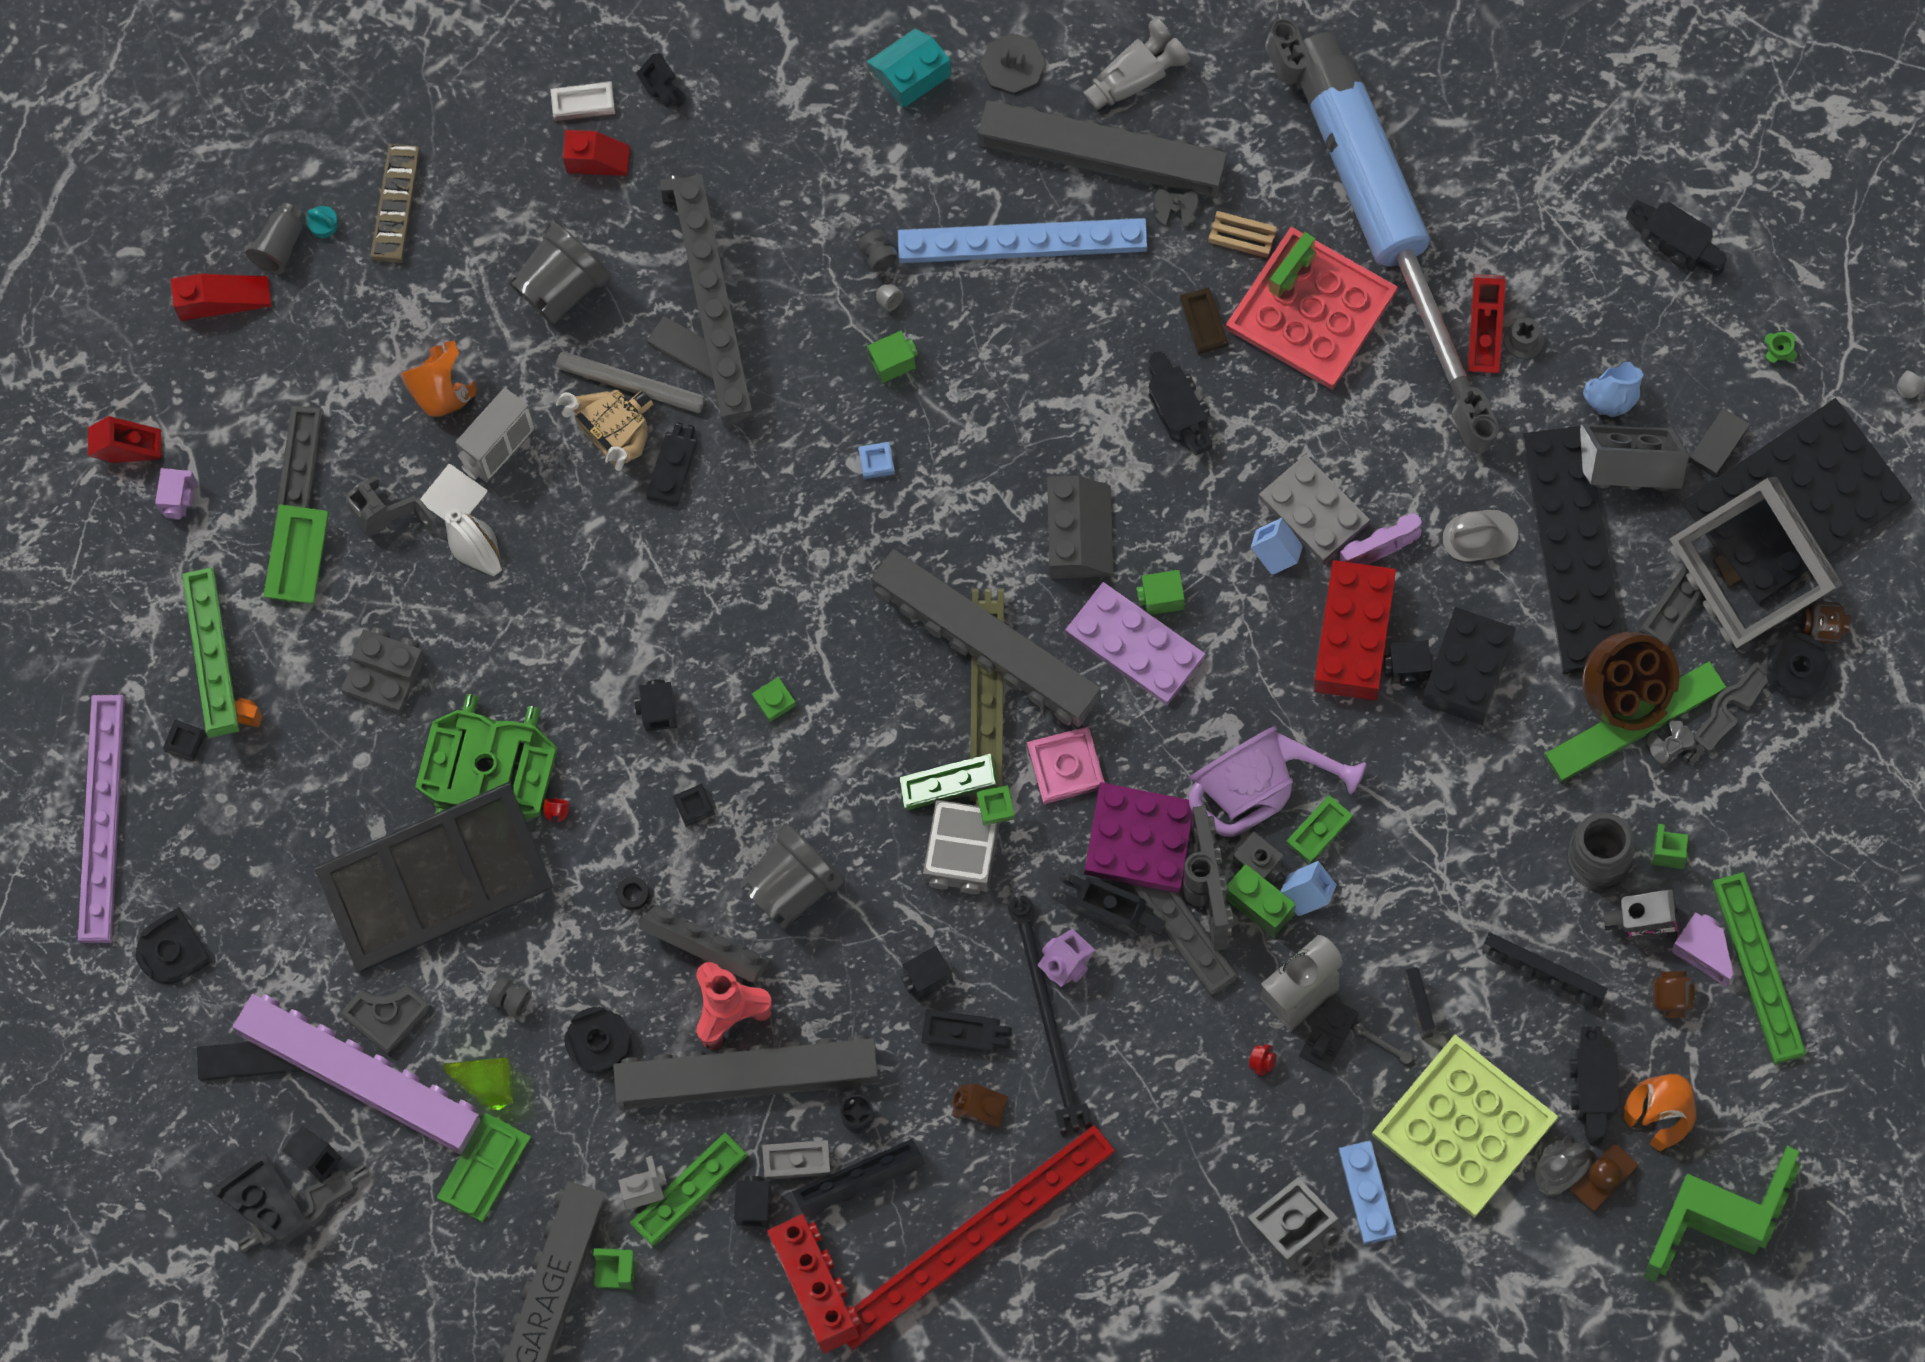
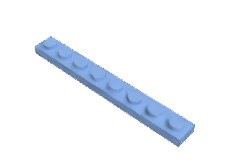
[898,218,1147,263]

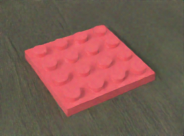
[1226,227,1398,390]

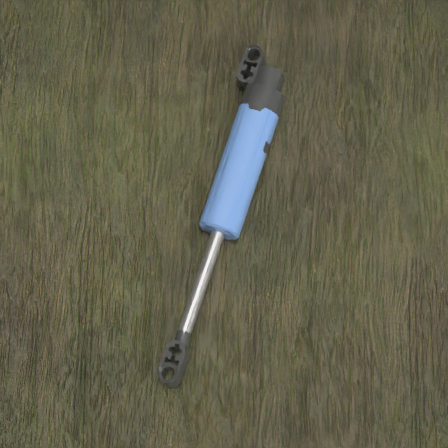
[1265,19,1499,453]

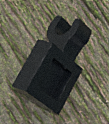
[636,53,686,108]

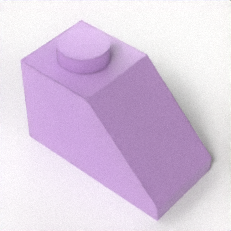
[1672,912,1734,988]

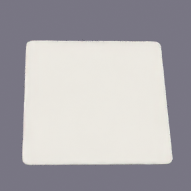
[420,464,487,520]

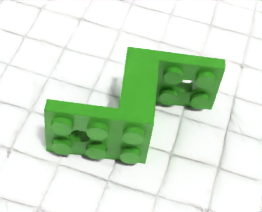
[1643,1146,1802,1282]

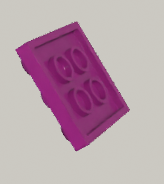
[1083,782,1192,893]

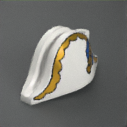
[444,509,502,576]

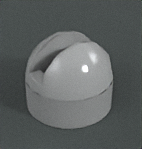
[876,284,904,312]
[1897,371,1925,398]

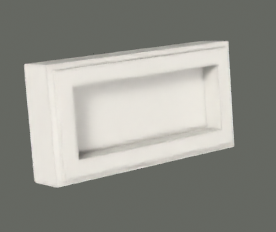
[551,82,615,121]

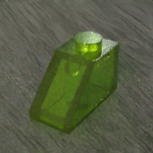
[443,1057,514,1110]

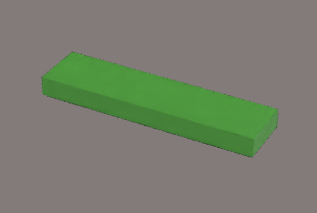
[630,1132,748,1248]

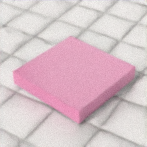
[1027,726,1105,804]

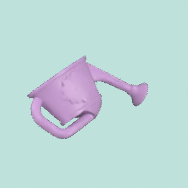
[1189,725,1367,837]

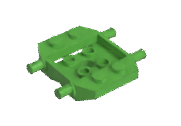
[415,694,558,843]

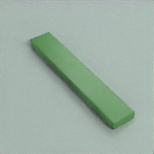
[182,567,240,738]
[1544,661,1727,783]
[1712,872,1806,1065]

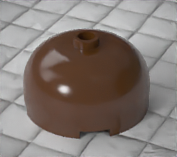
[1582,632,1680,731]

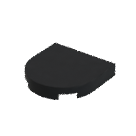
[135,907,213,984]

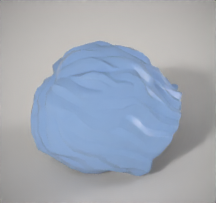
[1583,362,1644,417]

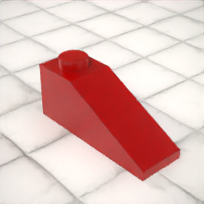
[170,274,272,321]
[1468,274,1506,373]

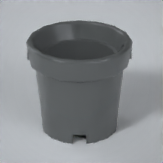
[509,222,612,325]
[738,823,845,930]

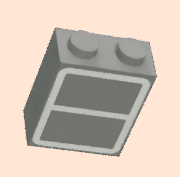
[455,387,535,483]
[923,800,1000,894]

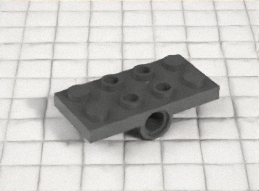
[1183,805,1233,951]

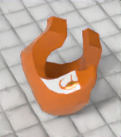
[399,341,477,417]
[1622,1074,1696,1152]

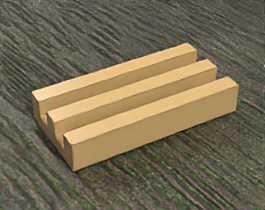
[1208,211,1277,258]

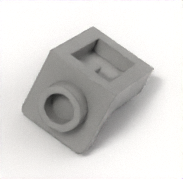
[618,1156,667,1210]

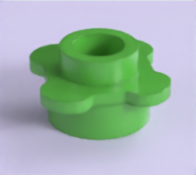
[1764,332,1797,363]

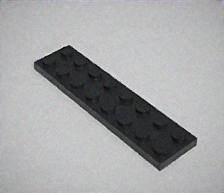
[1522,426,1622,674]

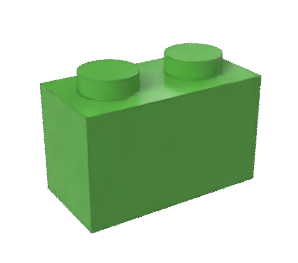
[1226,864,1296,938]

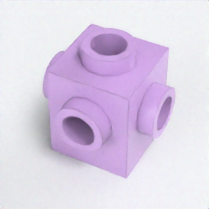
[1037,929,1096,987]

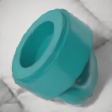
[306,206,338,238]

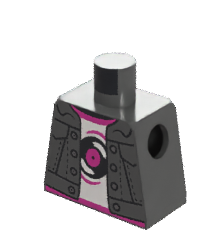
[1603,889,1680,940]

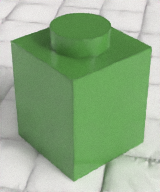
[867,331,918,383]
[1136,570,1185,615]

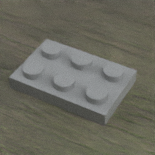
[1259,454,1370,564]

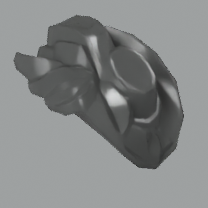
[1535,1135,1596,1196]

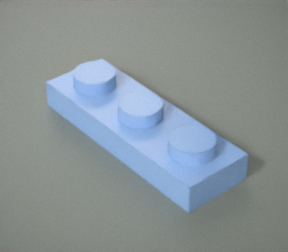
[1338,1140,1396,1245]

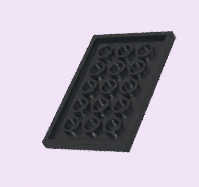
[1682,398,1912,605]

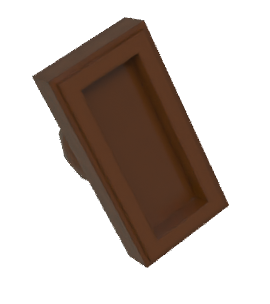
[1569,1143,1639,1213]

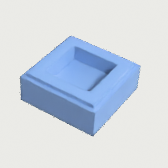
[858,442,895,480]

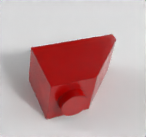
[563,130,630,176]
[88,416,162,463]

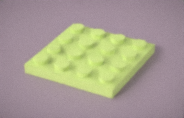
[1372,1035,1558,1218]

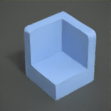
[1250,518,1303,574]
[1281,861,1337,916]

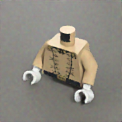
[555,390,653,471]

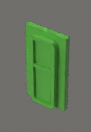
[264,504,329,604]
[437,1113,531,1223]

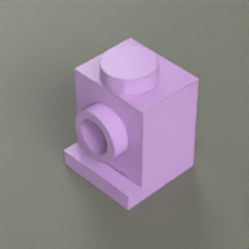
[155,468,197,520]

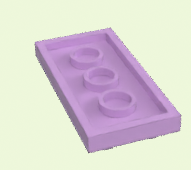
[1065,582,1205,706]

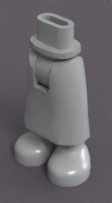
[1083,17,1190,110]

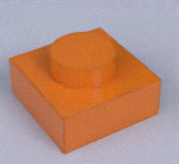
[235,698,263,728]

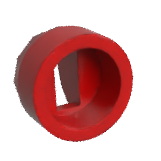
[543,798,570,823]

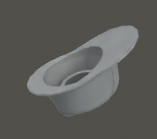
[1443,510,1519,562]

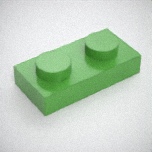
[1269,232,1317,298]
[1286,795,1353,864]

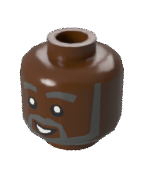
[1801,601,1850,644]
[1653,971,1696,1018]

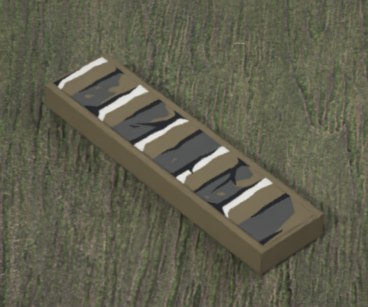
[371,144,420,263]

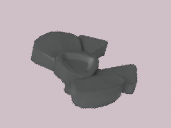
[1154,189,1198,228]
[1647,720,1697,767]

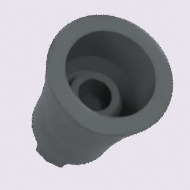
[246,203,306,274]

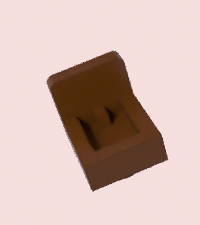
[952,1083,1008,1128]

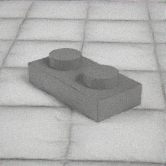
[762,1140,831,1180]

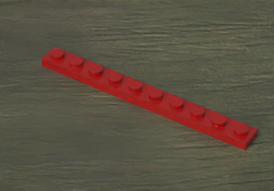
[846,1125,1115,1352]

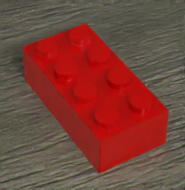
[1313,560,1396,701]

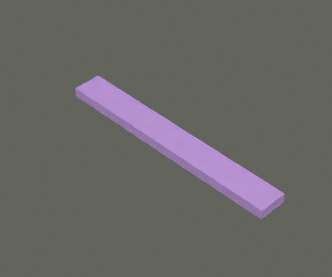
[78,695,125,943]

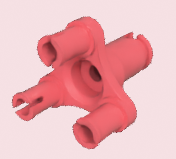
[696,962,772,1050]

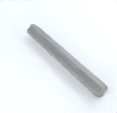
[556,352,705,413]

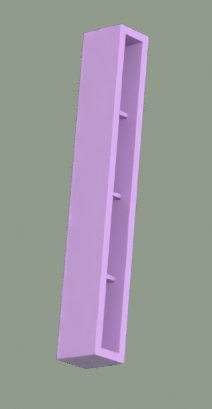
[232,994,481,1155]

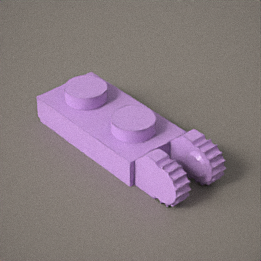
[1340,513,1422,565]

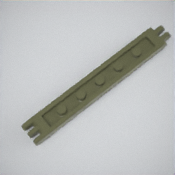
[970,588,1004,806]

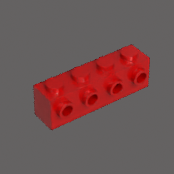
[767,1214,861,1354]

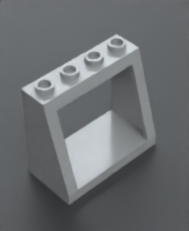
[1669,477,1843,648]

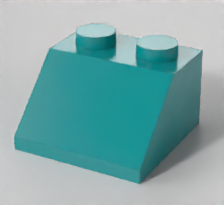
[866,28,952,109]

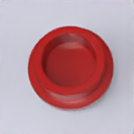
[1249,1044,1276,1076]

